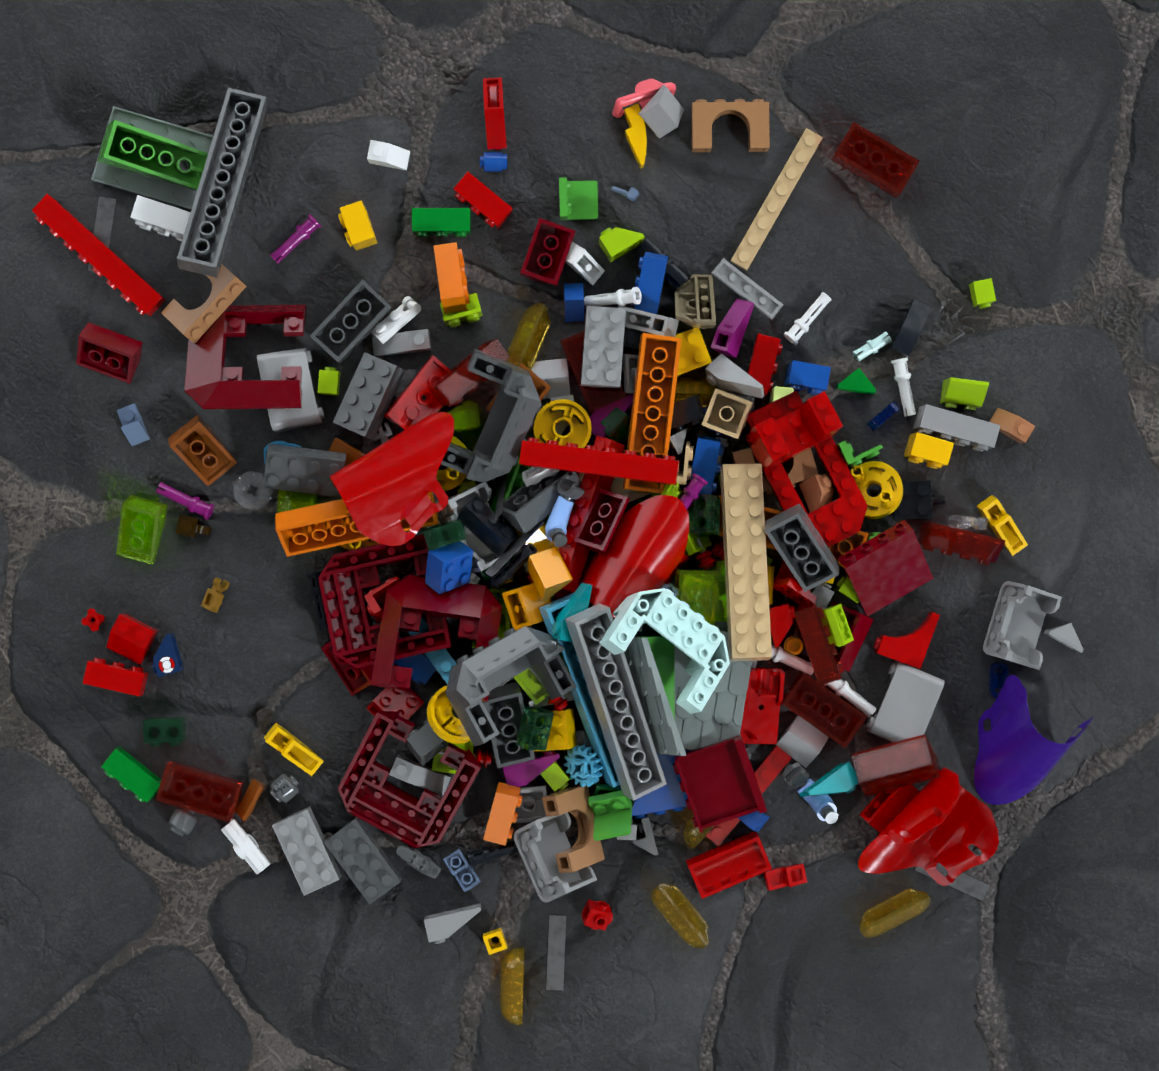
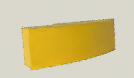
[624,103,647,169]
[976,495,1028,556]
[264,723,324,776]

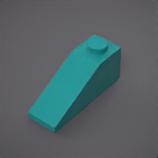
[552,583,592,642]
[799,762,861,797]

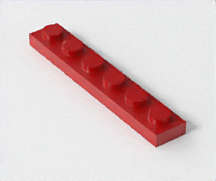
[703,746,791,846]

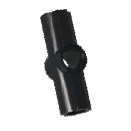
[635,238,688,290]

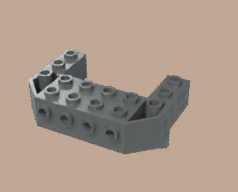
[441,349,542,482]
[445,626,576,747]

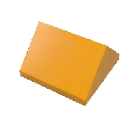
[527,547,573,601]

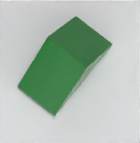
[835,368,876,395]

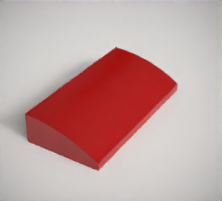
[686,831,772,899]

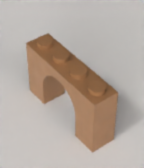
[691,99,770,152]
[161,264,247,344]
[731,448,818,495]
[542,785,605,873]

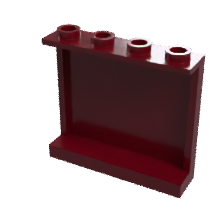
[837,520,933,617]
[672,735,767,833]

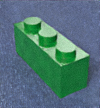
[412,208,471,237]
[101,747,165,803]

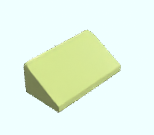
[769,386,794,404]

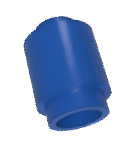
[480,152,507,172]

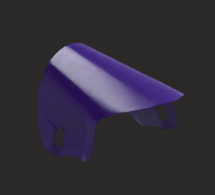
[974,675,1094,805]

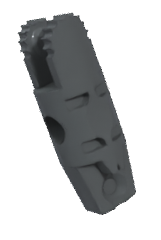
[396,844,441,879]

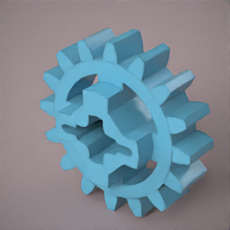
[564,745,603,787]

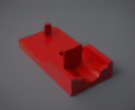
[384,355,462,430]
[740,668,785,744]

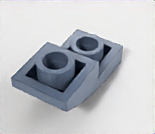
[443,849,482,892]

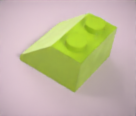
[599,227,645,263]
[940,377,989,411]

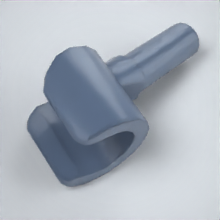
[611,186,639,201]

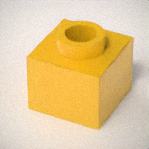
[483,928,508,955]

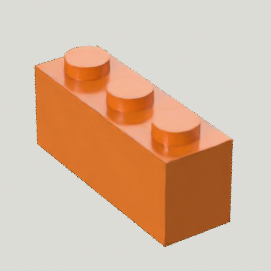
[483,782,523,846]

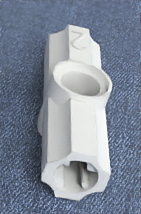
[221,819,271,875]

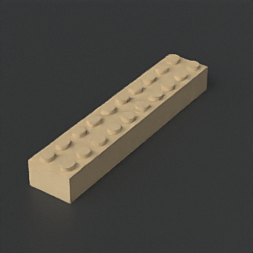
[720,464,772,661]

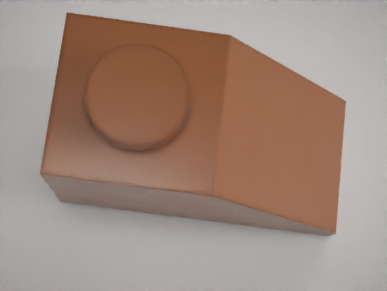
[989,408,1035,444]
[799,473,834,513]

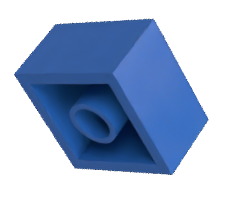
[784,360,831,395]
[425,539,473,595]

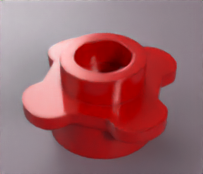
[82,609,105,631]

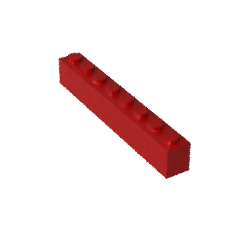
[32,194,166,316]
[558,436,625,592]
[519,438,680,485]

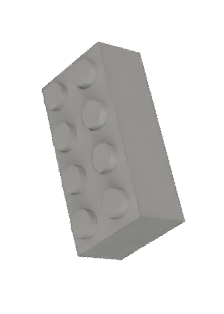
[581,306,626,389]
[913,404,1001,452]
[272,806,342,896]

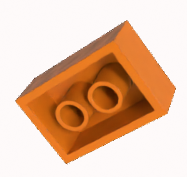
[434,242,470,314]

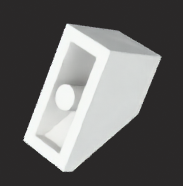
[367,140,410,171]
[565,242,605,285]

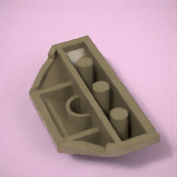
[674,274,716,329]

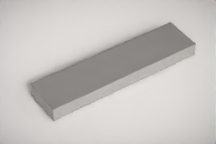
[711,258,784,320]

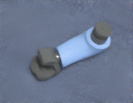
[545,474,584,547]
[781,762,838,824]

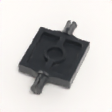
[892,481,945,520]

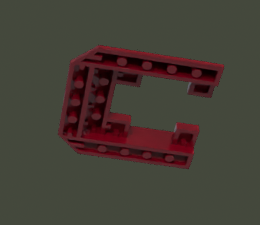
[184,305,306,409]
[318,533,452,669]
[371,575,502,702]
[338,711,481,848]

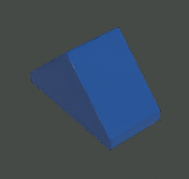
[564,283,584,322]
[738,811,770,832]

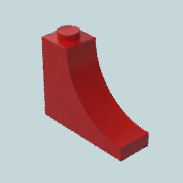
[483,77,507,150]
[873,612,940,669]

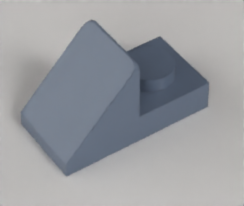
[117,403,150,446]

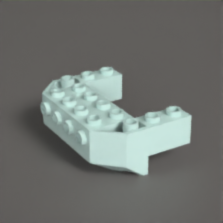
[600,588,730,714]

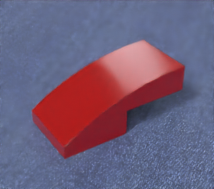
[763,863,807,891]

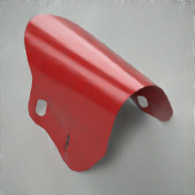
[330,412,454,546]
[577,495,690,618]
[858,767,999,886]

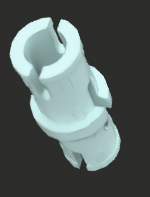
[853,331,892,362]

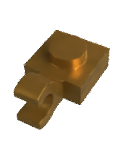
[201,577,230,613]

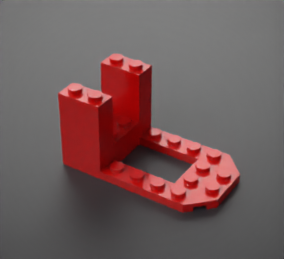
[745,391,868,547]

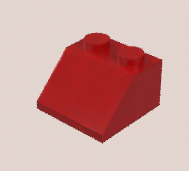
[769,602,797,647]
[106,613,159,665]

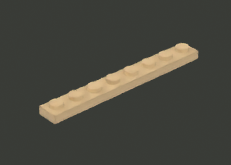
[730,128,823,271]

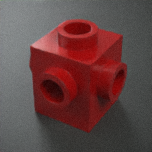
[581,899,613,931]

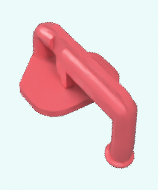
[612,78,676,118]

